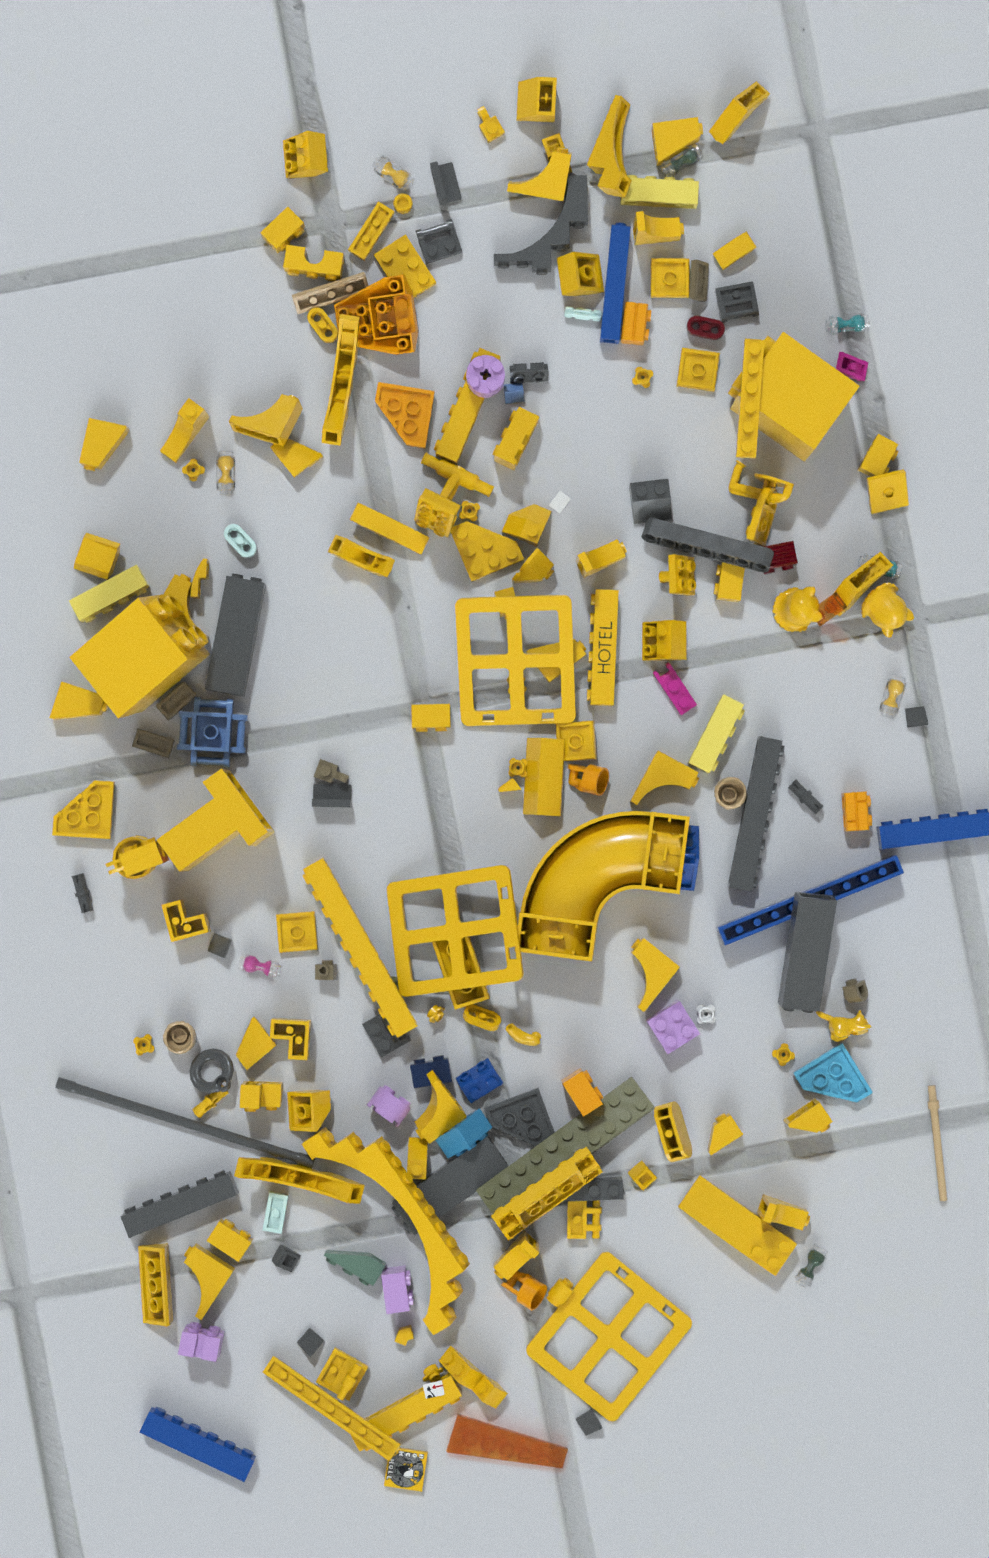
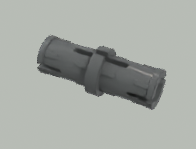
[788,779,823,814]
[71,873,93,913]

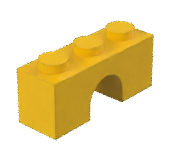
[283,245,345,282]

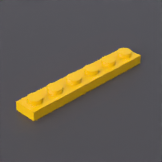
[736,338,765,459]

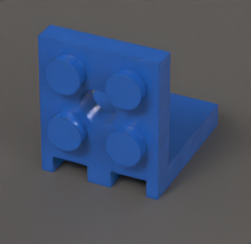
[680,825,699,891]

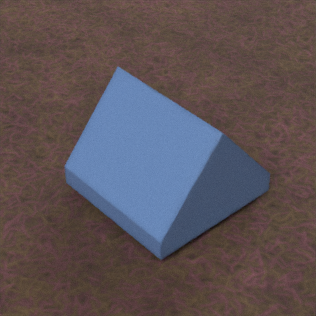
[503,383,524,404]

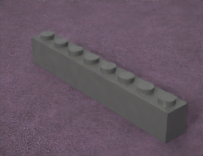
[727,736,785,892]

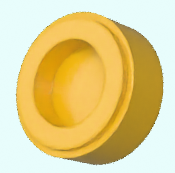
[393,193,413,214]

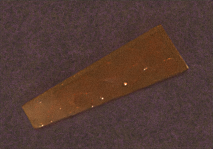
[446,1414,568,1468]

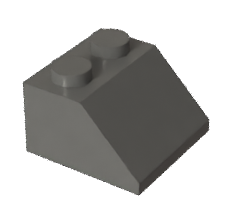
[629,479,672,524]

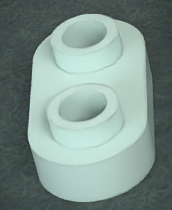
[224,524,257,558]

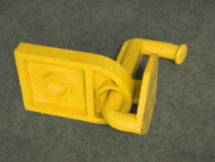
[728,460,794,547]

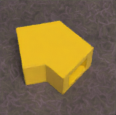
[394,1325,414,1346]

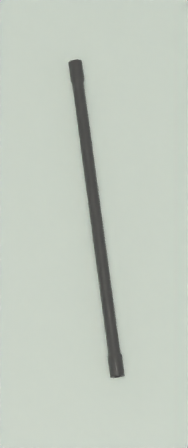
[55,1077,316,1168]

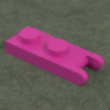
[653,662,697,715]

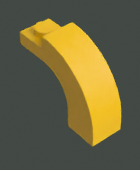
[328,535,395,577]

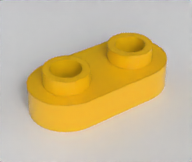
[307,308,338,343]
[463,1004,501,1031]

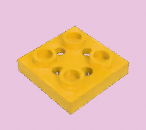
[659,554,696,596]

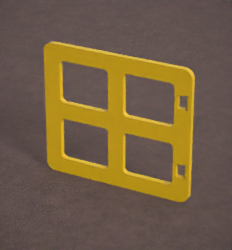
[455,595,576,726]
[387,865,524,997]
[526,1252,692,1421]

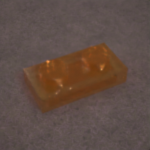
[817,592,847,626]

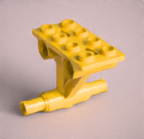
[414,452,494,537]

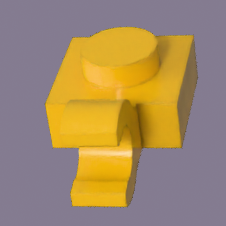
[477,106,505,143]

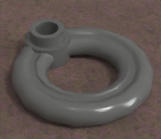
[189,1048,234,1094]

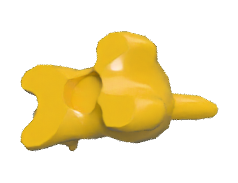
[816,1010,872,1042]

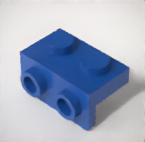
[456,1058,503,1103]

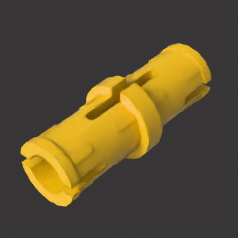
[192,1085,229,1118]

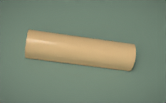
[292,272,369,314]

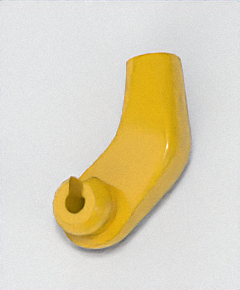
[505,1023,541,1046]

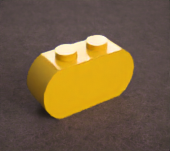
[654,1101,692,1162]

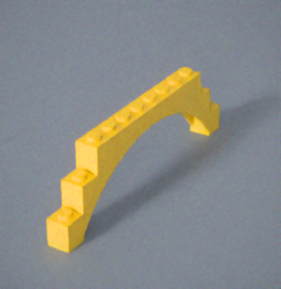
[301,1127,470,1335]

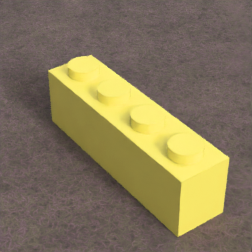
[620,175,699,209]
[69,564,150,623]
[688,694,745,774]

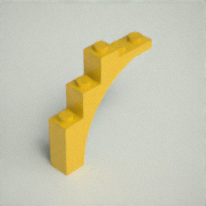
[322,314,360,446]
[234,1157,365,1204]

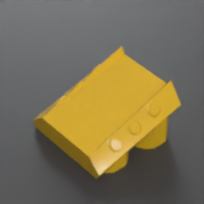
[74,533,120,580]

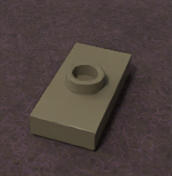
[689,259,709,302]
[156,681,197,721]
[132,728,175,758]

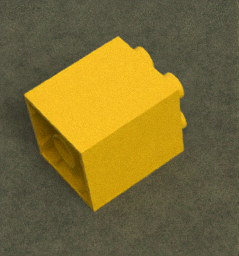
[728,332,860,462]
[69,594,210,719]

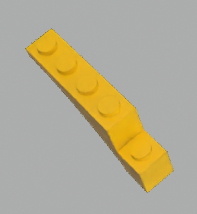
[587,95,632,198]

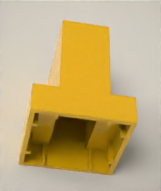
[157,768,275,872]

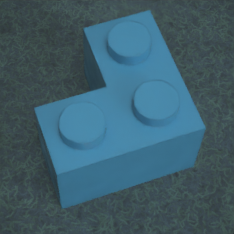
[435,1108,492,1158]

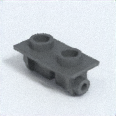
[509,362,548,384]

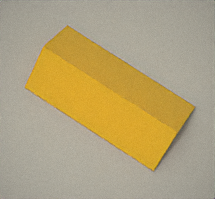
[523,738,565,816]
[432,936,490,1010]
[138,1243,173,1327]

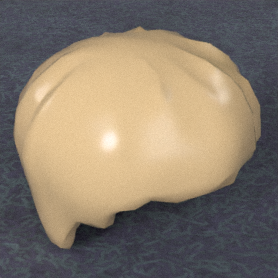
[714,777,747,810]
[163,1021,196,1054]

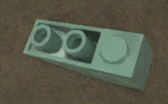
[324,1250,386,1286]

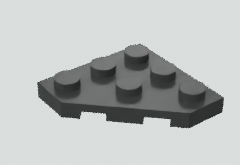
[484,1088,555,1147]

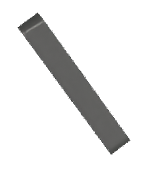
[641,518,774,573]

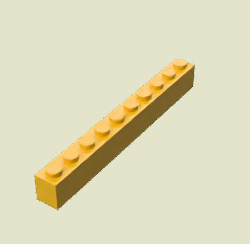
[302,858,419,1038]

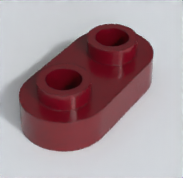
[686,316,725,340]

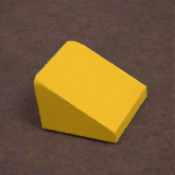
[498,778,522,792]
[628,1161,657,1190]

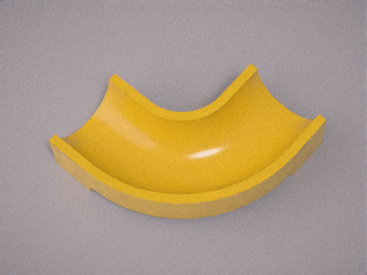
[514,811,690,962]

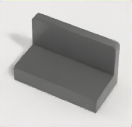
[430,161,461,205]
[312,784,352,807]

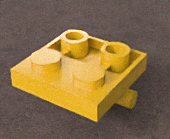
[316,1347,368,1401]

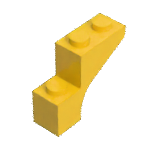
[439,1346,508,1409]

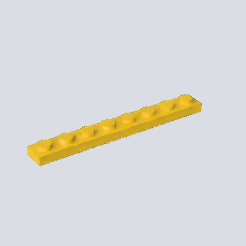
[262,1356,401,1461]

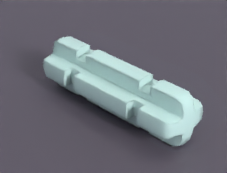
[564,306,602,321]

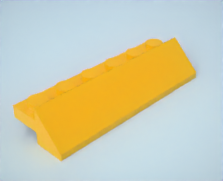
[491,1147,603,1241]

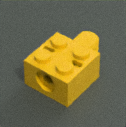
[105,837,169,877]

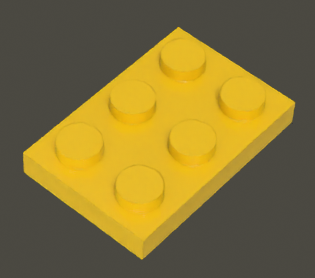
[374,234,436,298]

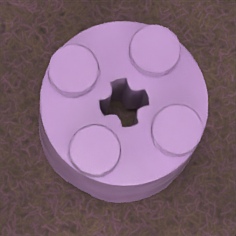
[466,355,505,398]
[367,1085,411,1128]

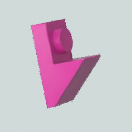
[836,352,869,381]

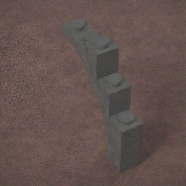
[494,175,588,275]

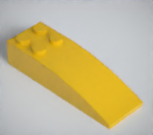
[678,1175,797,1276]

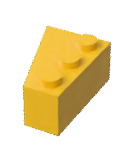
[492,407,540,471]

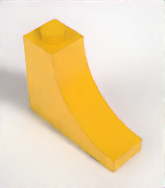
[709,81,770,145]
[507,147,572,201]
[633,211,684,245]
[229,394,303,447]
[160,398,209,463]
[575,539,627,578]
[827,552,893,617]
[163,573,209,638]
[630,751,699,805]
[631,938,680,1012]
[414,1070,467,1144]
[757,1194,810,1231]
[493,1230,540,1281]
[184,1243,235,1320]

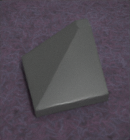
[905,706,928,728]
[297,1328,324,1357]
[576,1409,602,1436]

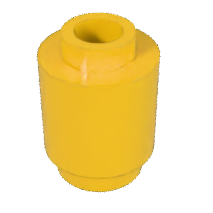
[546,1278,574,1307]

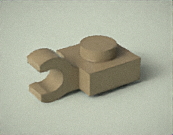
[313,759,349,783]

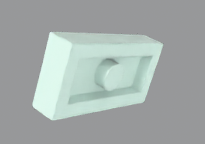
[262,1191,289,1234]

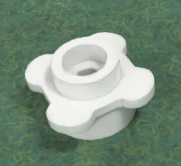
[696,1004,716,1024]

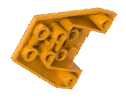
[334,274,418,355]

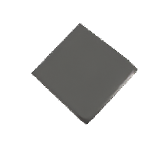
[208,933,232,958]
[272,1244,301,1272]

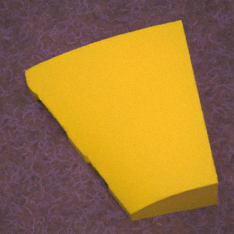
[270,438,323,478]
[236,1016,277,1070]

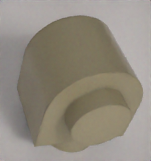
[315,960,337,980]
[842,978,868,1003]

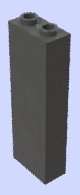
[205,573,266,697]
[778,892,837,1013]
[392,1136,509,1235]

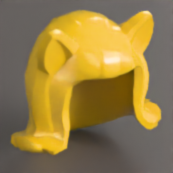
[861,583,914,638]
[772,586,822,632]

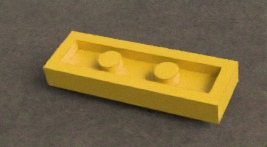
[348,201,395,261]

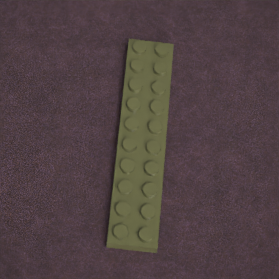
[476,1077,655,1214]

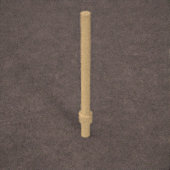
[927,1085,947,1201]

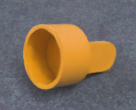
[568,764,609,796]
[501,1271,547,1311]

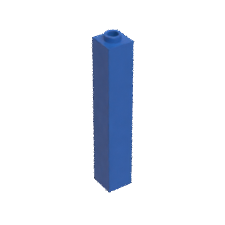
[600,223,631,344]

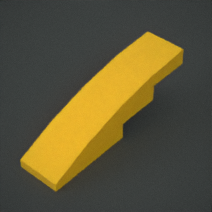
[349,502,430,555]

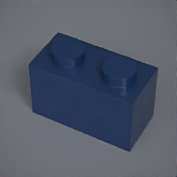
[410,1055,452,1088]

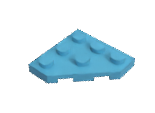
[793,1043,873,1103]

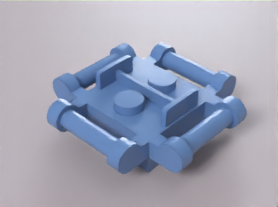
[177,697,248,768]

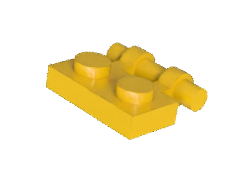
[567,1200,602,1239]

